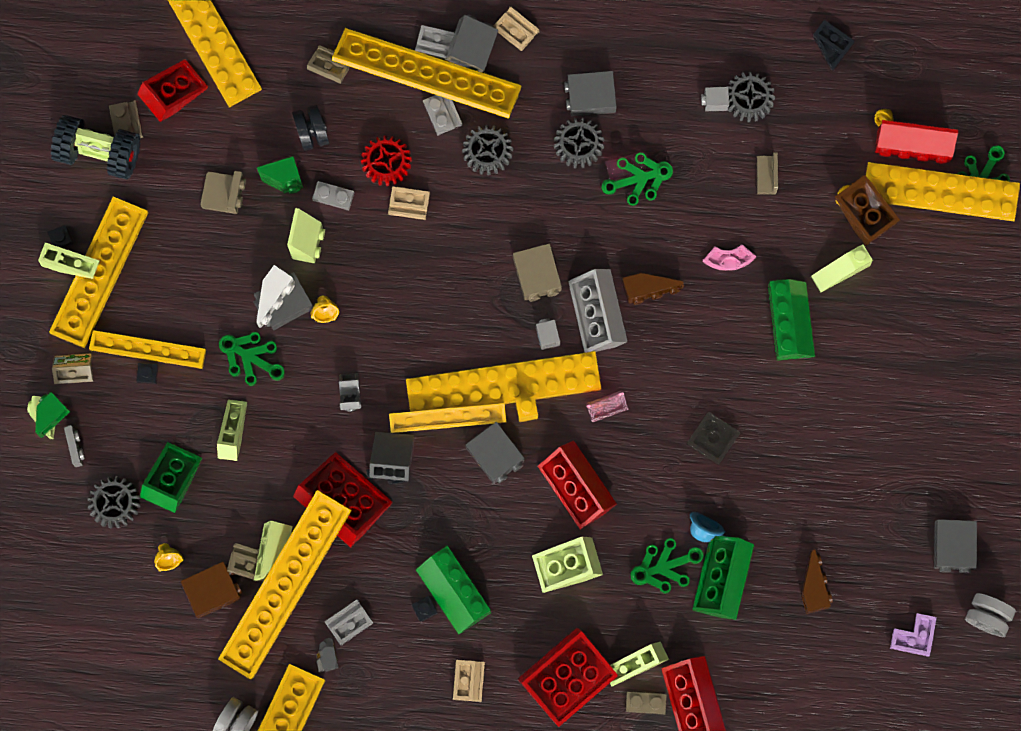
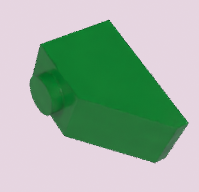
[35,392,70,438]

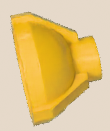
[310,296,339,323]
[154,543,183,571]

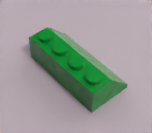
[768,279,815,360]
[693,536,754,620]
[416,546,491,634]

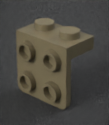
[200,171,246,214]

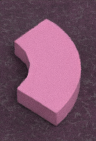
[703,244,756,271]

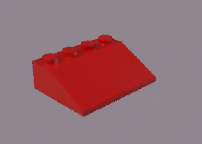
[293,452,393,547]
[517,628,618,727]

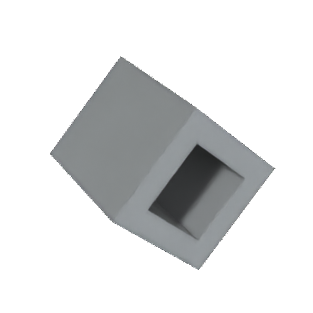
[701,87,729,111]
[536,319,560,350]

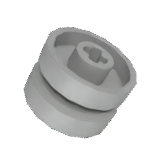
[965,593,1016,637]
[213,697,258,731]

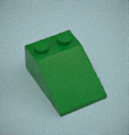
[140,442,202,513]

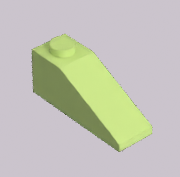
[39,243,100,279]
[811,245,873,292]
[217,400,247,461]
[254,521,292,581]
[610,642,669,686]

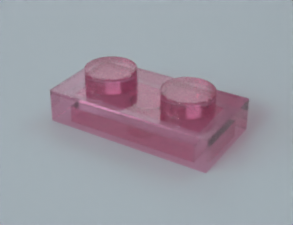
[605,152,647,180]
[586,390,628,423]

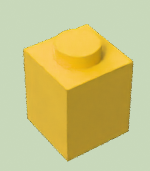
[515,396,538,422]

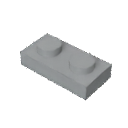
[312,181,354,211]
[64,425,85,467]

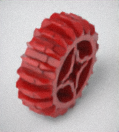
[361,135,412,186]

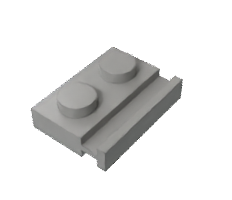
[415,25,454,59]
[423,95,462,136]
[325,600,373,646]

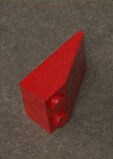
[137,59,208,122]

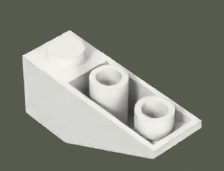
[257,265,295,328]

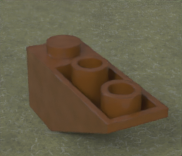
[622,273,684,305]
[801,550,833,614]

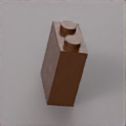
[180,562,242,619]

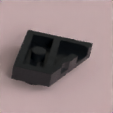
[813,20,855,71]

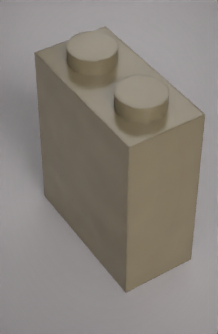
[513,244,562,302]

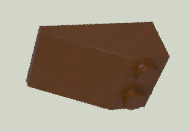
[835,175,900,246]

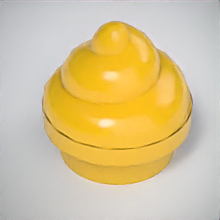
[874,109,894,126]

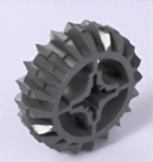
[727,72,775,123]
[554,118,604,168]
[462,124,513,175]
[88,476,140,529]

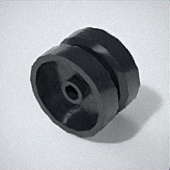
[292,105,329,152]

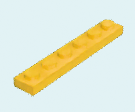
[89,330,206,369]
[389,403,506,433]

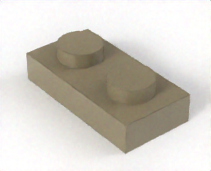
[626,692,666,715]

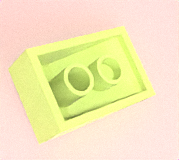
[287,208,325,263]
[532,537,603,593]

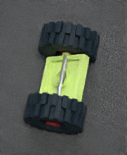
[51,115,141,180]

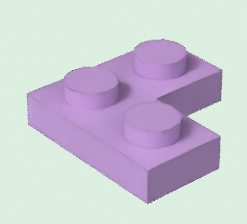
[890,613,937,657]

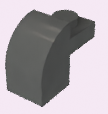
[339,373,361,412]

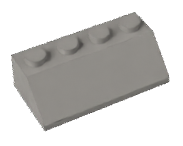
[568,269,627,353]

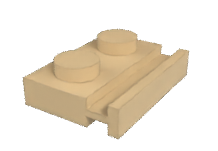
[493,7,539,51]
[388,187,430,220]
[453,660,485,702]

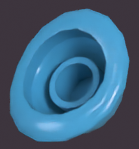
[690,512,725,542]

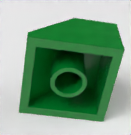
[257,157,303,194]

